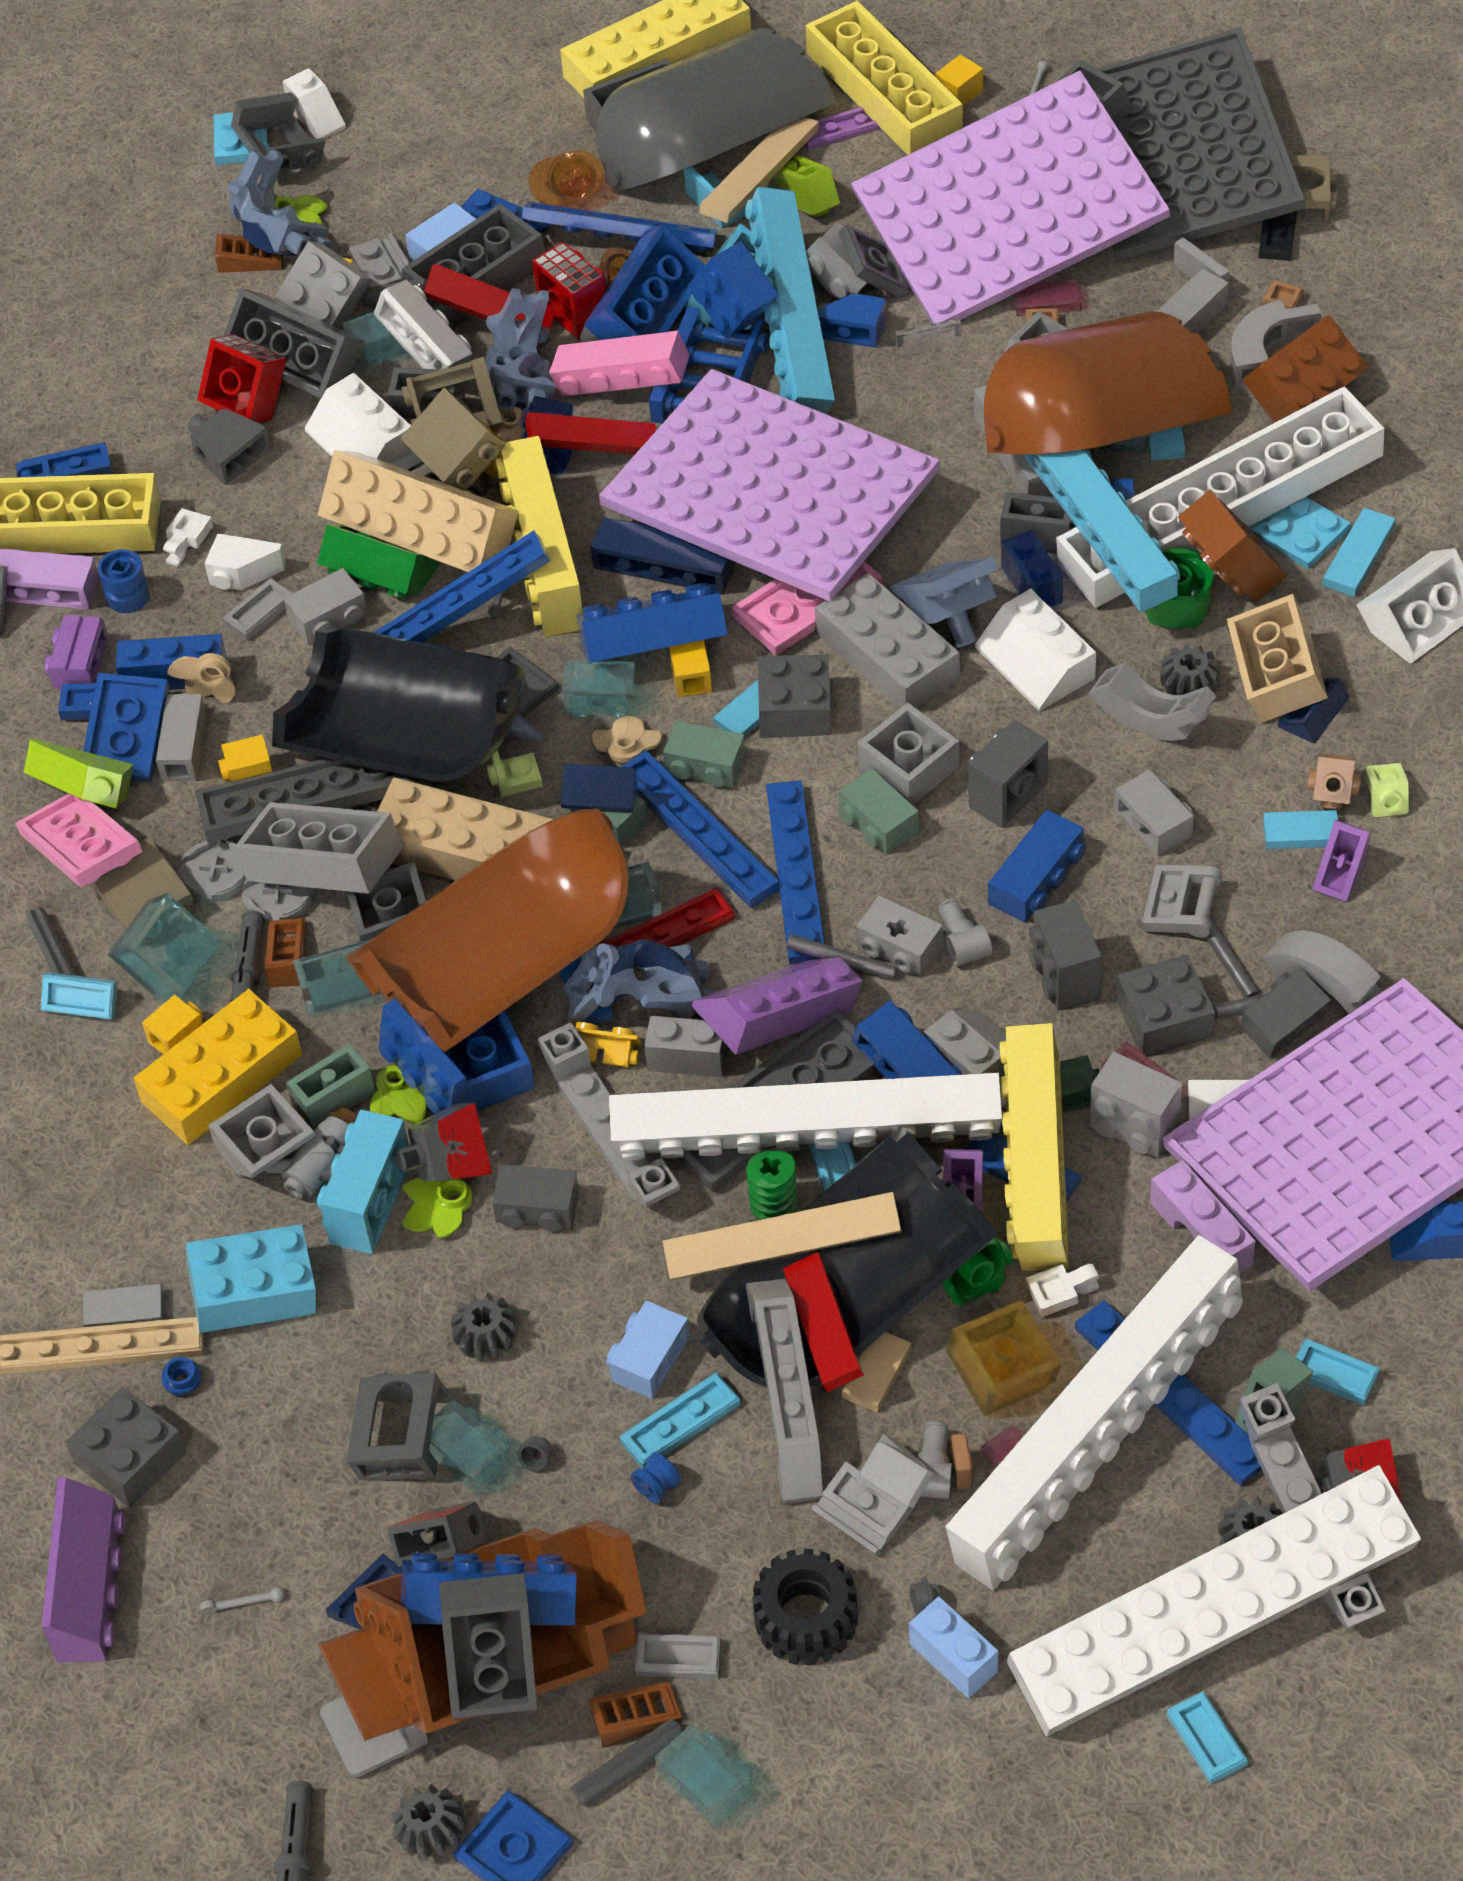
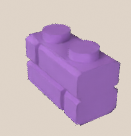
[45,615,109,689]

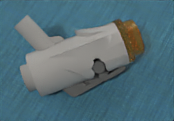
[265,1107,357,1199]

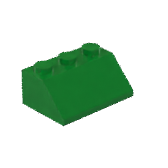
[317,524,441,599]

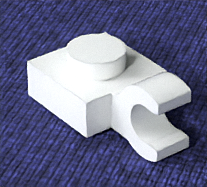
[163,508,213,567]
[1026,1264,1100,1317]

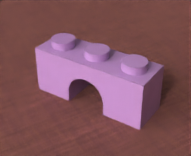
[1150,1160,1255,1273]

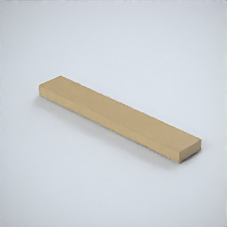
[700,117,819,223]
[662,1192,902,1281]
[0,1317,204,1375]

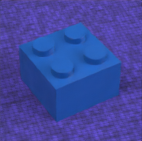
[688,241,779,339]

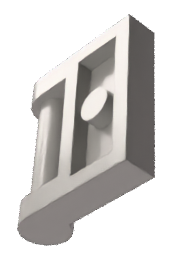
[1142,865,1222,938]

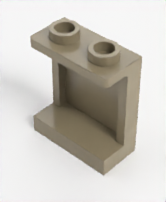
[400,387,505,491]
[90,837,196,948]

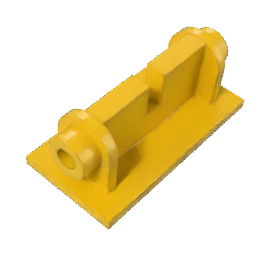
[574,1022,643,1068]

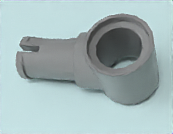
[938,898,993,967]
[917,1421,953,1499]

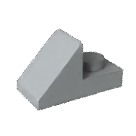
[860,1434,934,1508]

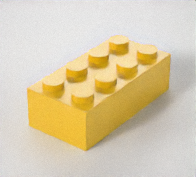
[133,988,302,1145]

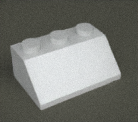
[374,279,473,370]
[305,373,413,464]
[1357,548,1463,663]
[975,589,1096,712]

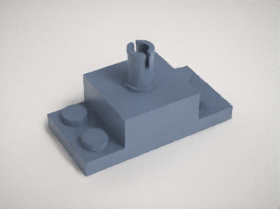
[888,556,998,648]

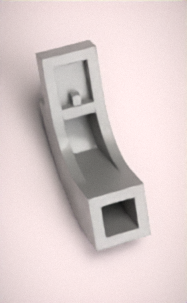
[1230,300,1321,389]
[1088,662,1216,741]
[1263,930,1382,1014]

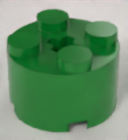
[1144,548,1213,628]

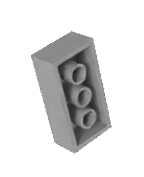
[815,573,960,709]
[234,802,403,893]

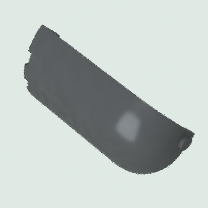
[596,28,836,193]

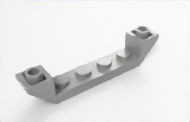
[537,1022,681,1207]
[746,1279,823,1504]
[1239,1383,1386,1629]

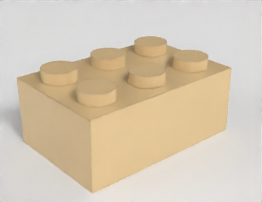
[1226,594,1328,723]

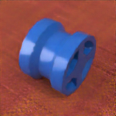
[630,1452,682,1504]

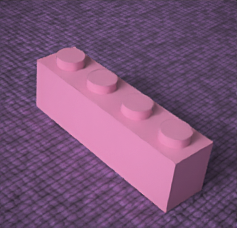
[549,331,690,397]

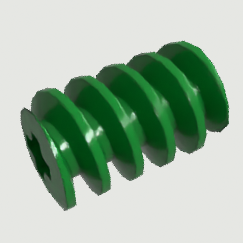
[746,1150,798,1220]

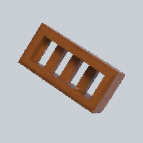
[215,234,283,273]
[265,918,306,988]
[588,1682,682,1748]

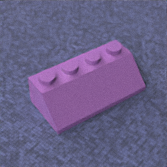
[692,957,862,1055]
[42,1478,126,1663]

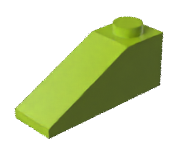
[773,154,840,217]
[24,738,134,808]

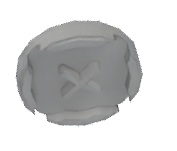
[178,840,246,903]
[242,878,315,924]

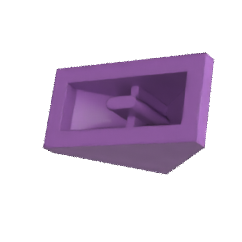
[1312,820,1371,902]
[943,1149,983,1213]

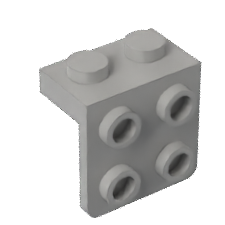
[806,223,869,300]
[320,1696,429,1778]

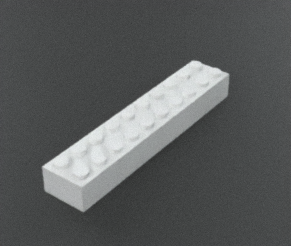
[1056,386,1384,608]
[609,1073,1002,1160]
[945,1235,1243,1591]
[1006,1465,1421,1737]

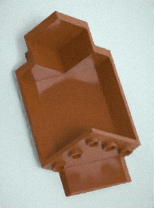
[318,1520,647,1741]

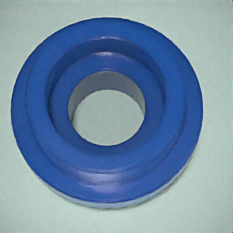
[161,1357,202,1396]

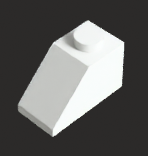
[283,68,346,139]
[204,534,287,590]

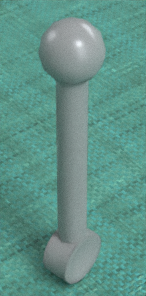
[1029,61,1049,95]
[200,1586,286,1615]

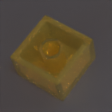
[946,1300,1061,1416]

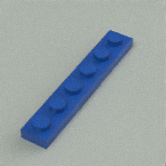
[522,201,717,251]
[374,530,551,643]
[621,750,780,908]
[766,780,824,965]
[1075,1300,1262,1487]

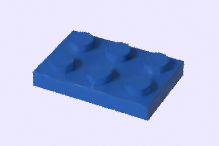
[83,673,169,782]
[378,999,466,1114]

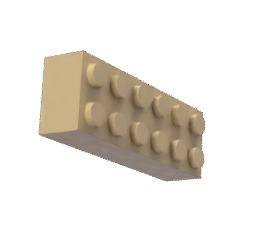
[318,450,519,572]
[377,777,553,881]

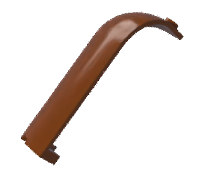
[984,311,1232,454]
[346,808,628,1053]

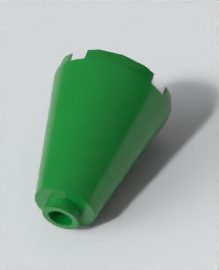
[941,1237,1013,1306]

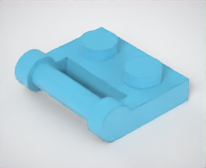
[214,112,270,165]

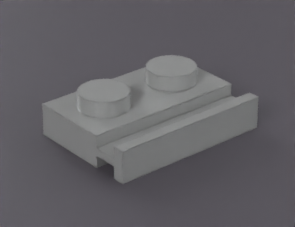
[349,233,409,287]
[811,1461,913,1557]

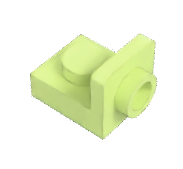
[486,750,543,797]
[1364,763,1409,817]

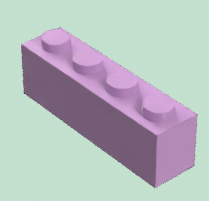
[0,549,100,609]

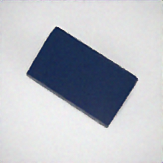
[1277,678,1349,744]
[561,764,637,813]

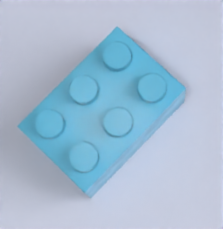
[317,1109,409,1254]
[186,1224,316,1333]

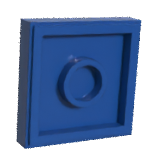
[452,1790,574,1881]

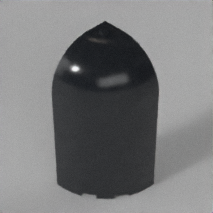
[272,625,525,782]
[697,1125,999,1387]

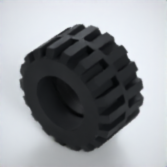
[752,1549,858,1665]

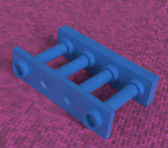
[649,307,768,424]

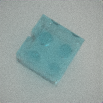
[108,893,221,1002]

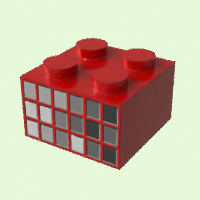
[532,241,606,340]
[197,334,287,423]

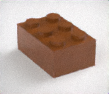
[1242,314,1369,423]
[1178,489,1288,602]

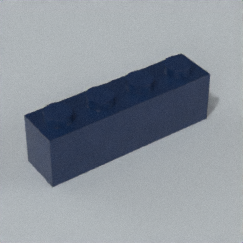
[591,517,736,595]

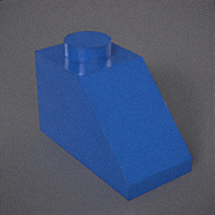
[817,293,886,348]
[1389,1201,1463,1261]

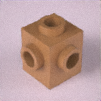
[1307,753,1361,809]

